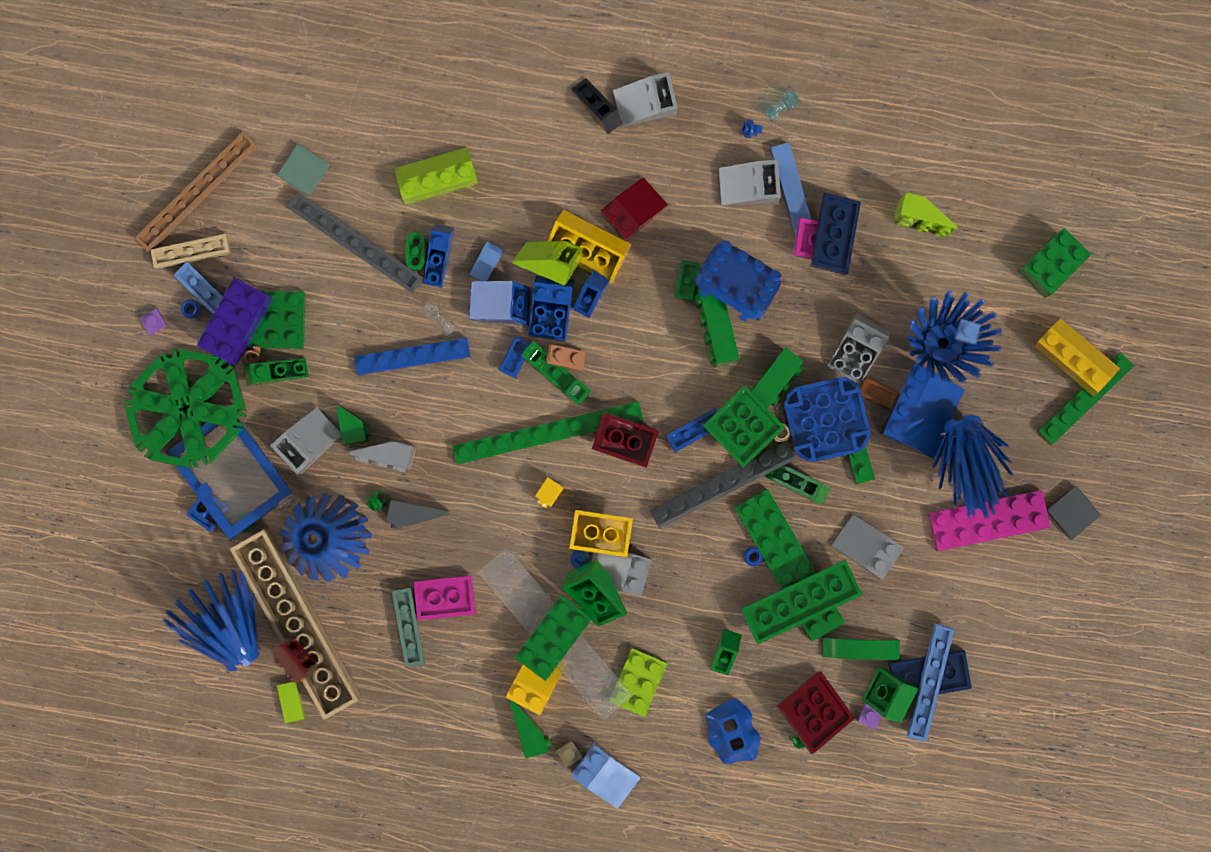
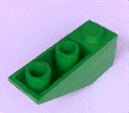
[244,358,309,386]

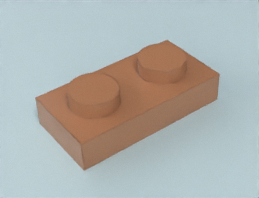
[546,344,586,371]

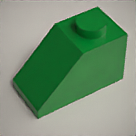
[336,406,371,446]
[710,629,742,675]

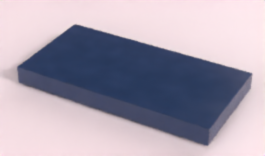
[810,193,861,275]
[888,650,972,699]

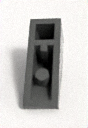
[386,500,449,530]

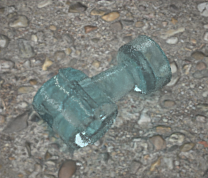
[764,89,801,121]

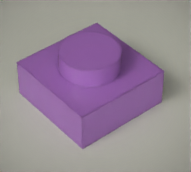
[140,308,168,335]
[857,703,882,730]

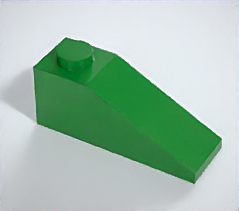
[766,465,830,506]
[510,700,551,759]

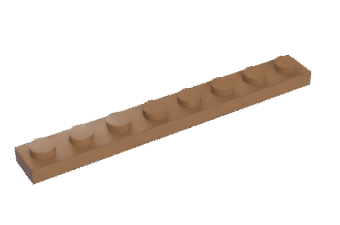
[135,131,258,253]

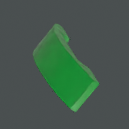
[521,341,591,405]
[822,637,900,660]

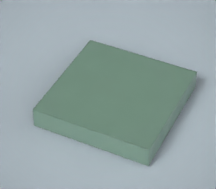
[277,144,330,197]

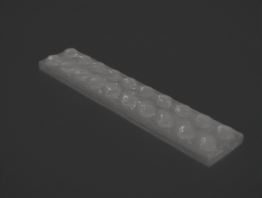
[478,547,633,721]

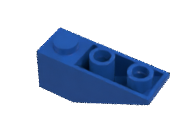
[423,223,455,288]

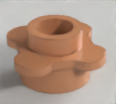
[243,346,265,365]

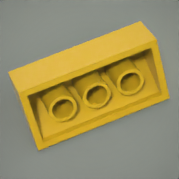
[548,210,631,284]
[1034,318,1120,397]

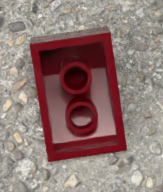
[601,177,668,242]
[592,413,659,468]
[272,637,319,684]

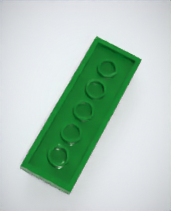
[740,559,863,645]

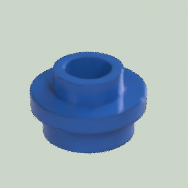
[181,299,201,319]
[744,547,763,566]

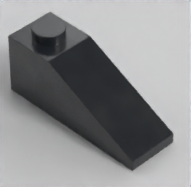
[571,78,623,134]

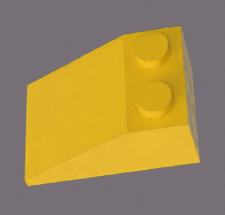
[569,510,633,557]
[506,659,568,715]

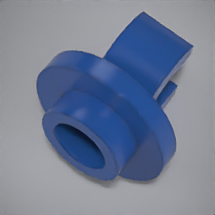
[742,119,762,139]
[570,550,590,568]

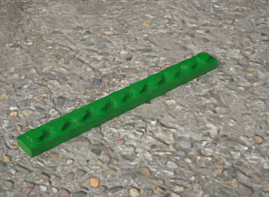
[453,402,643,465]

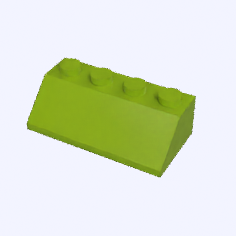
[395,147,478,205]

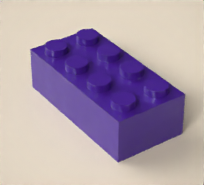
[197,277,273,365]

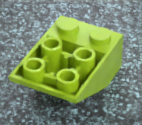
[893,192,958,238]
[512,241,583,285]

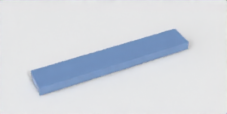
[771,143,811,237]
[906,623,954,742]

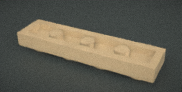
[151,234,231,269]

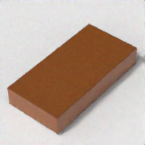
[860,377,900,410]

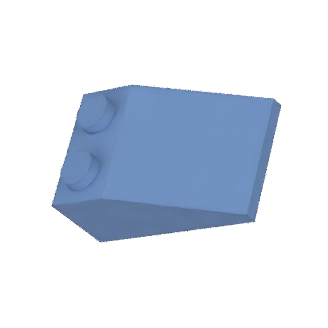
[571,742,641,809]

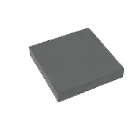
[1047,486,1101,540]

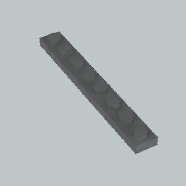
[287,192,423,294]
[650,441,796,529]

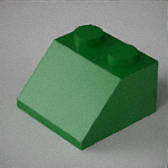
[862,666,918,723]

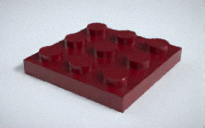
[776,671,855,754]

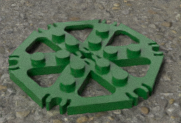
[124,349,247,469]

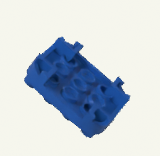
[694,240,781,322]
[785,377,870,462]

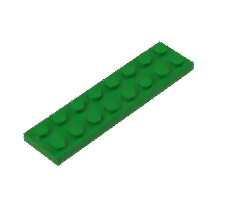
[734,489,845,642]

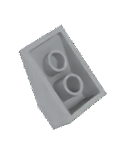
[831,514,904,580]
[591,552,652,597]

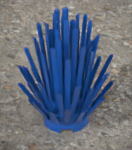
[932,415,1013,518]

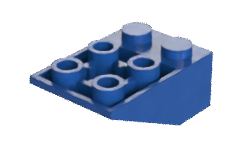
[528,275,574,341]

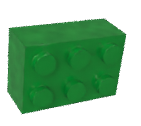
[1018,228,1092,298]

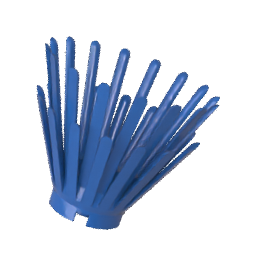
[907,291,1002,383]
[281,493,372,582]
[163,570,261,672]

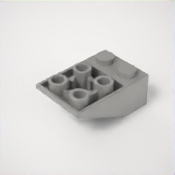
[613,72,678,127]
[719,160,781,206]
[827,313,890,385]
[271,407,342,474]
[349,442,417,472]

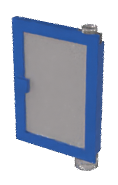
[166,419,297,540]

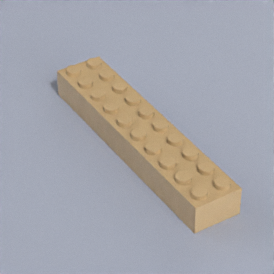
[230,529,362,720]

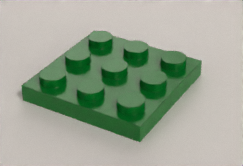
[246,291,306,349]
[703,386,785,468]

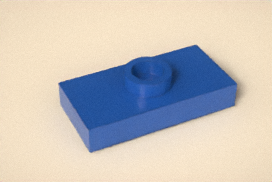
[498,336,531,379]

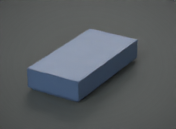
[469,241,504,281]

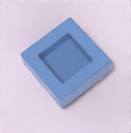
[955,319,981,345]

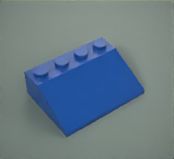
[880,363,965,459]

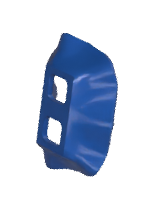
[706,699,760,764]

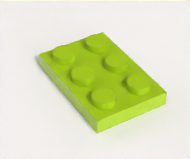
[609,648,668,717]

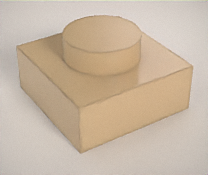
[556,740,582,768]

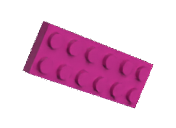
[928,490,1051,551]

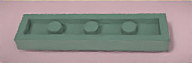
[392,587,425,668]

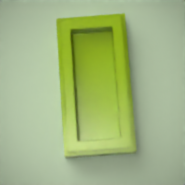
[277,682,305,723]

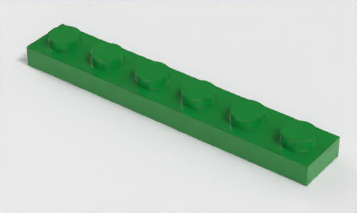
[1037,353,1134,445]

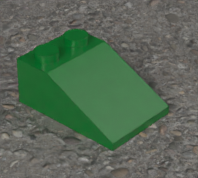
[561,559,627,626]

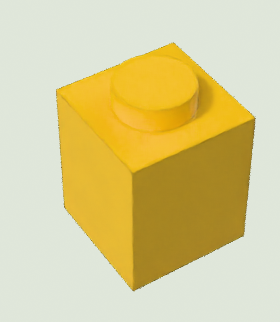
[535,477,564,508]

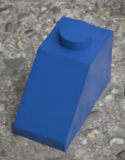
[573,271,610,318]

